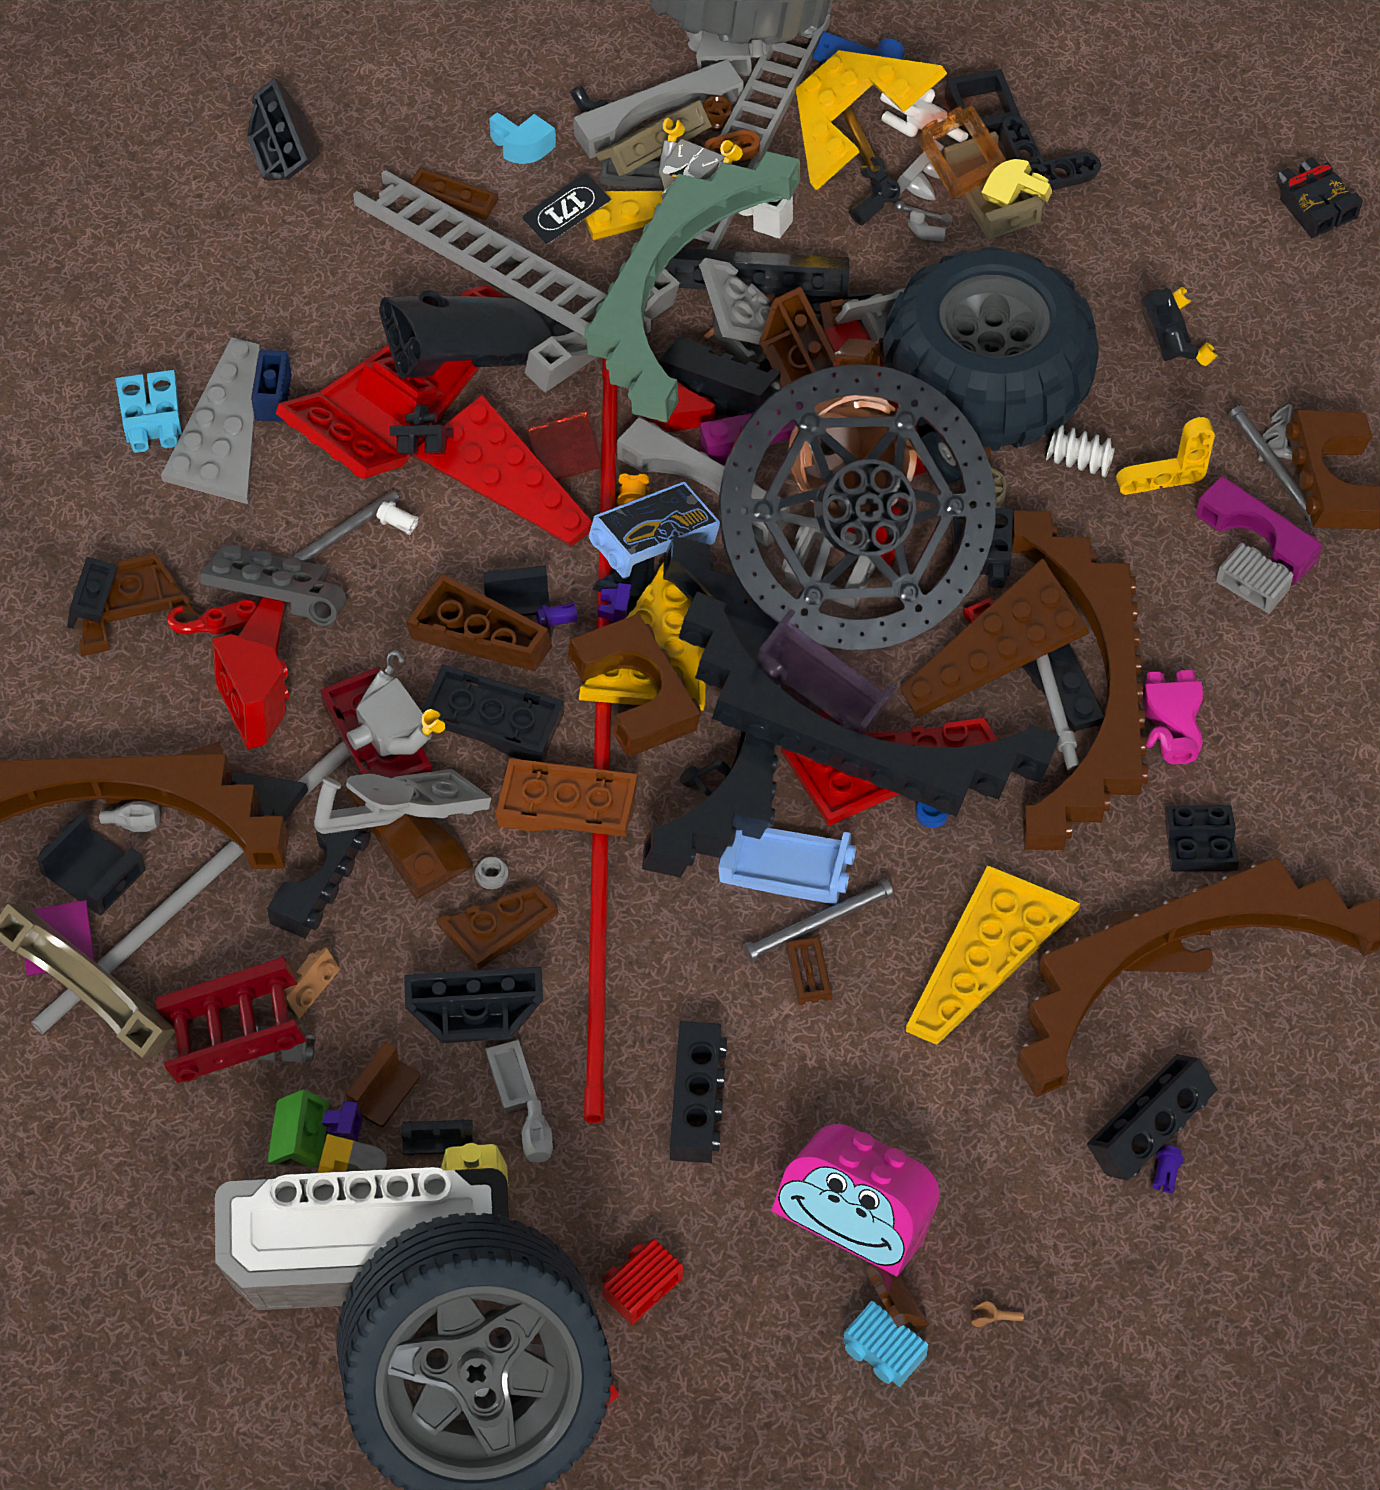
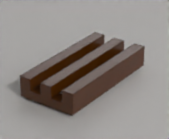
[786,937,832,1005]

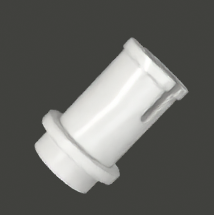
[377,501,419,535]

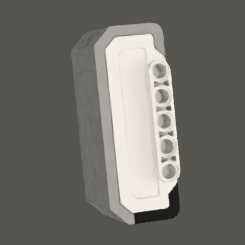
[215,1167,513,1310]

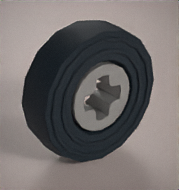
[921,431,961,485]

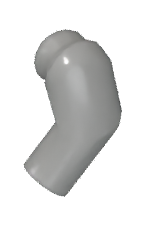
[908,210,946,242]

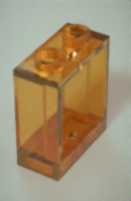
[918,105,1006,200]

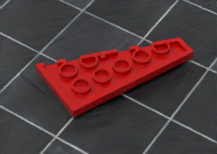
[412,395,592,546]
[781,718,998,827]

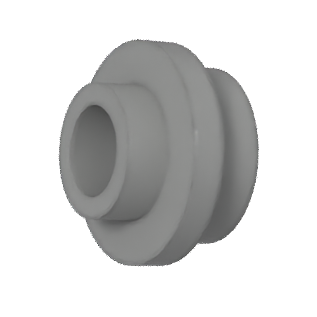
[475,857,509,889]

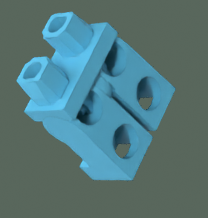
[115,370,182,453]

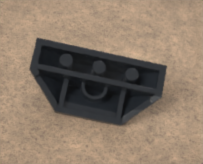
[247,78,320,181]
[404,966,543,1043]

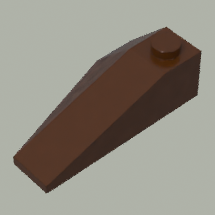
[347,774,473,900]

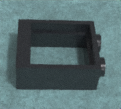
[945,69,1021,141]

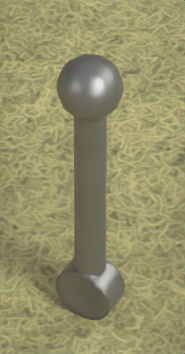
[893,201,953,225]

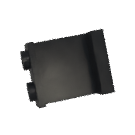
[37,813,146,916]

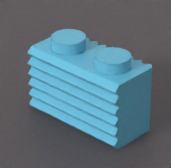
[843,1301,928,1387]

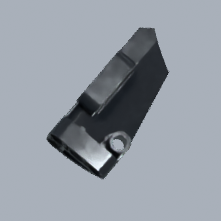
[379,290,574,379]

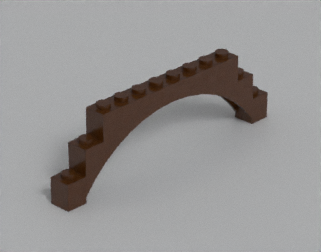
[1012,510,1148,850]
[0,753,289,869]
[1016,857,1380,1097]

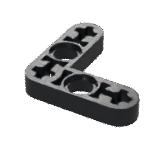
[999,116,1101,191]

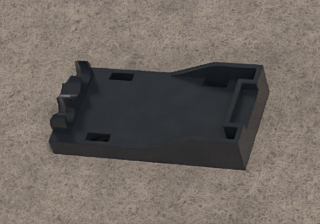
[421,664,564,762]

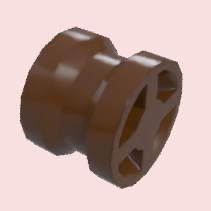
[703,95,732,131]

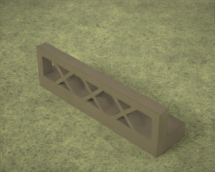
[595,100,712,176]

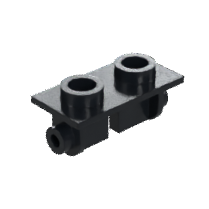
[401,1119,473,1155]

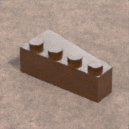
[406,573,552,671]

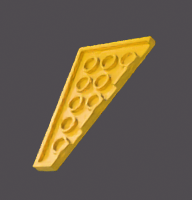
[579,562,706,711]

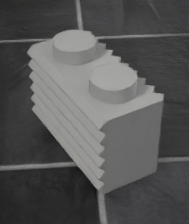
[1216,543,1293,614]

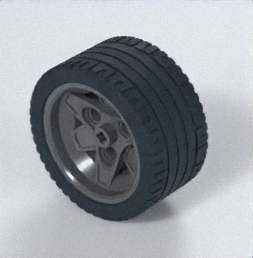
[336,1213,612,1490]

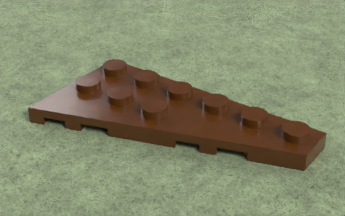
[900,558,1088,718]

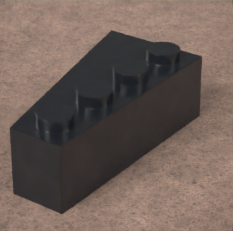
[658,337,781,417]

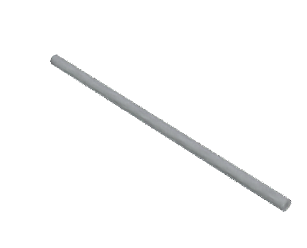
[31,741,351,1035]

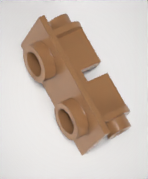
[284,948,340,1019]

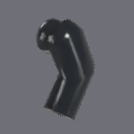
[570,85,608,113]

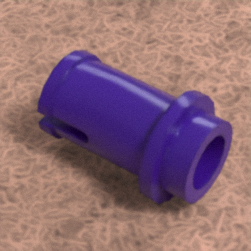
[536,602,578,630]
[1152,1145,1184,1193]

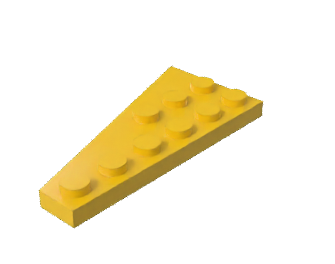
[906,865,1080,1045]

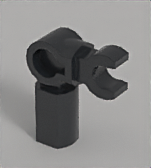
[849,157,900,226]

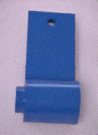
[813,31,905,63]

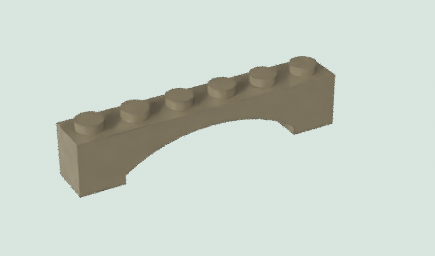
[0,904,175,1058]

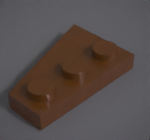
[436,885,558,970]

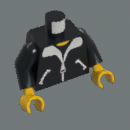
[1141,287,1218,366]

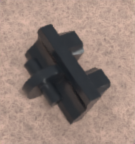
[390,404,453,455]

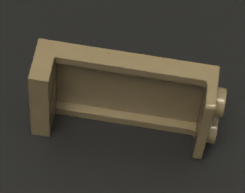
[943,131,1043,240]

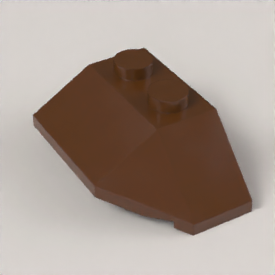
[759,287,841,394]

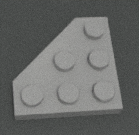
[699,258,771,344]

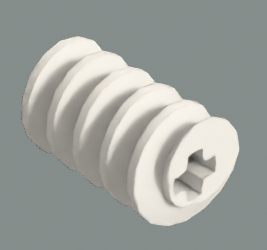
[1046,425,1115,478]

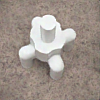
[880,89,968,143]

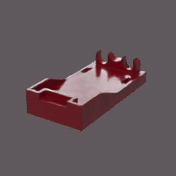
[320,666,432,778]

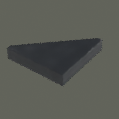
[592,556,655,603]

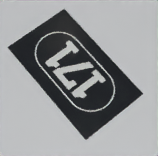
[523,173,612,244]

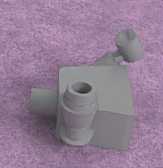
[684,30,767,76]

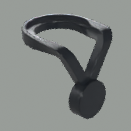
[680,760,731,797]

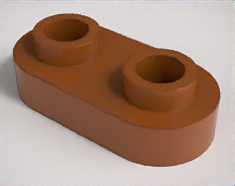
[704,130,760,164]

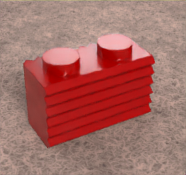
[602,1238,683,1325]

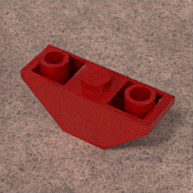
[644,382,715,432]

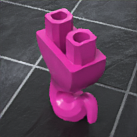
[1142,670,1203,764]

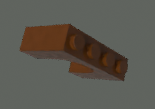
[1286,410,1380,530]
[567,614,701,757]

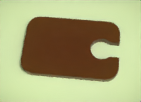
[1109,911,1213,972]

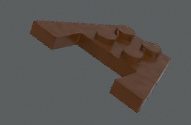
[79,553,201,656]

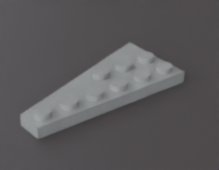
[161,337,260,504]

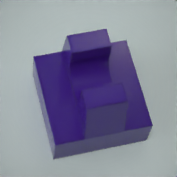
[598,583,631,623]
[322,1101,363,1142]

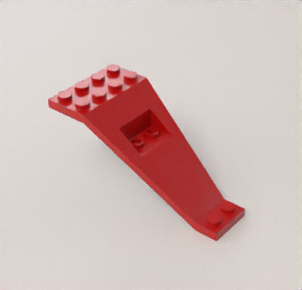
[275,285,506,479]

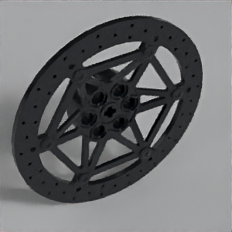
[719,364,996,650]

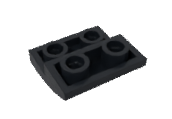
[1165,805,1239,872]

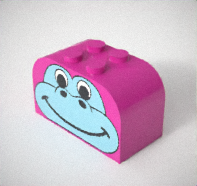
[771,1124,940,1277]

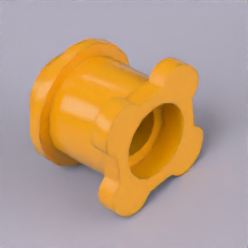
[617,473,650,506]

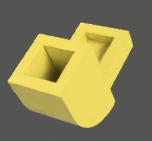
[981,159,1052,207]

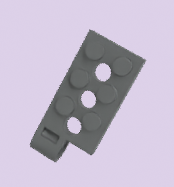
[200,545,347,626]

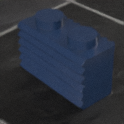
[251,350,292,422]

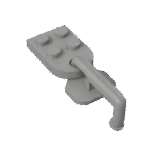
[314,769,491,834]

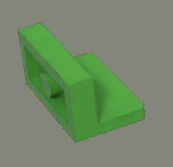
[268,1089,330,1168]

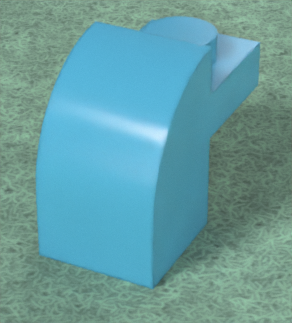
[489,112,556,164]

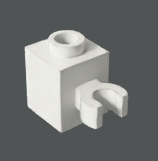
[738,196,793,239]

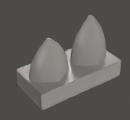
[896,139,948,201]

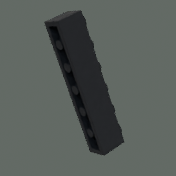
[669,248,850,298]

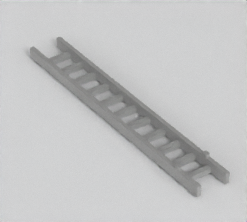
[695,14,830,250]
[353,170,651,336]

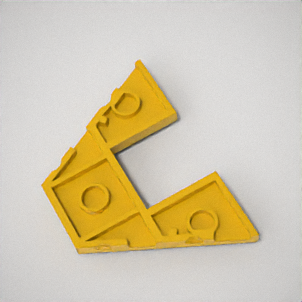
[796,50,947,190]

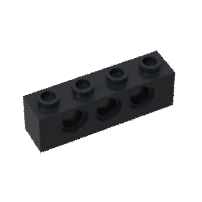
[670,1021,727,1163]
[1087,1054,1218,1181]

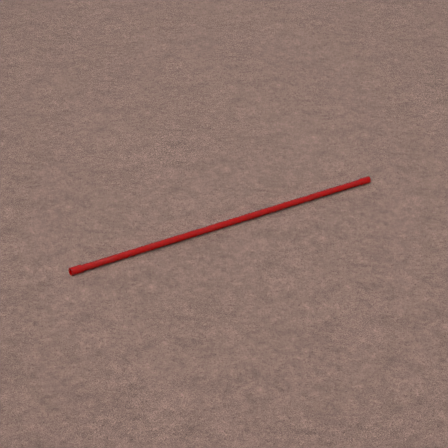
[583,358,618,1123]

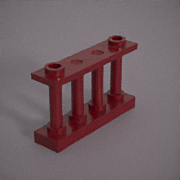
[155,957,307,1084]

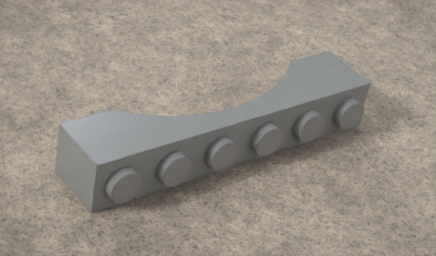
[574,59,743,159]
[525,269,680,393]
[617,417,790,547]

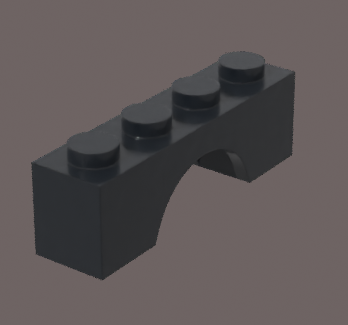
[267,805,371,939]

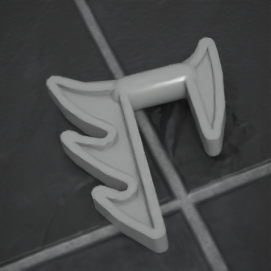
[1258,404,1293,462]

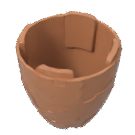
[788,395,917,516]

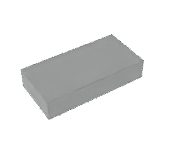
[485,1040,538,1113]

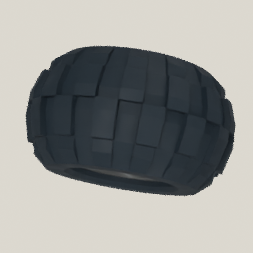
[882,247,1099,451]

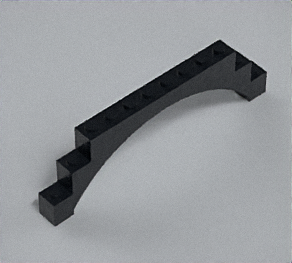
[642,536,783,878]
[679,592,1060,817]

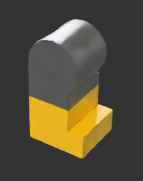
[317,1134,387,1173]

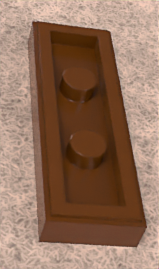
[409,167,499,220]

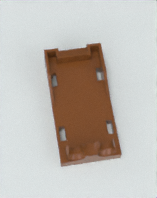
[496,758,639,837]

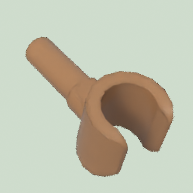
[971,1301,1024,1327]

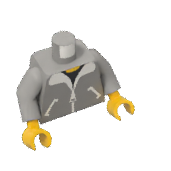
[659,118,743,200]

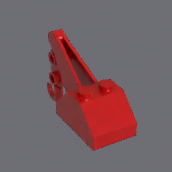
[167,597,289,750]

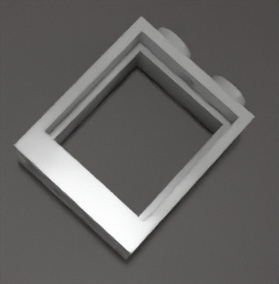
[782,517,875,609]

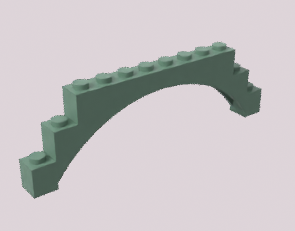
[584,151,800,422]

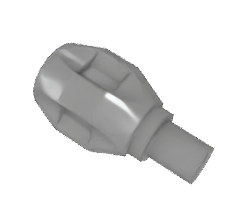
[99,801,160,832]
[522,1099,553,1162]

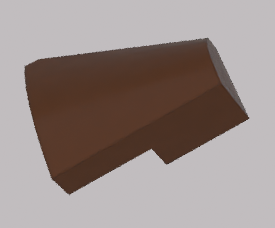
[865,1264,929,1332]

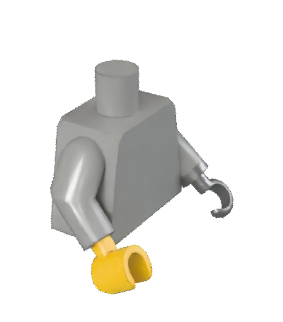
[347,650,445,756]

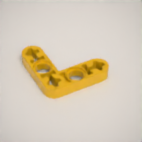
[1116,417,1215,495]

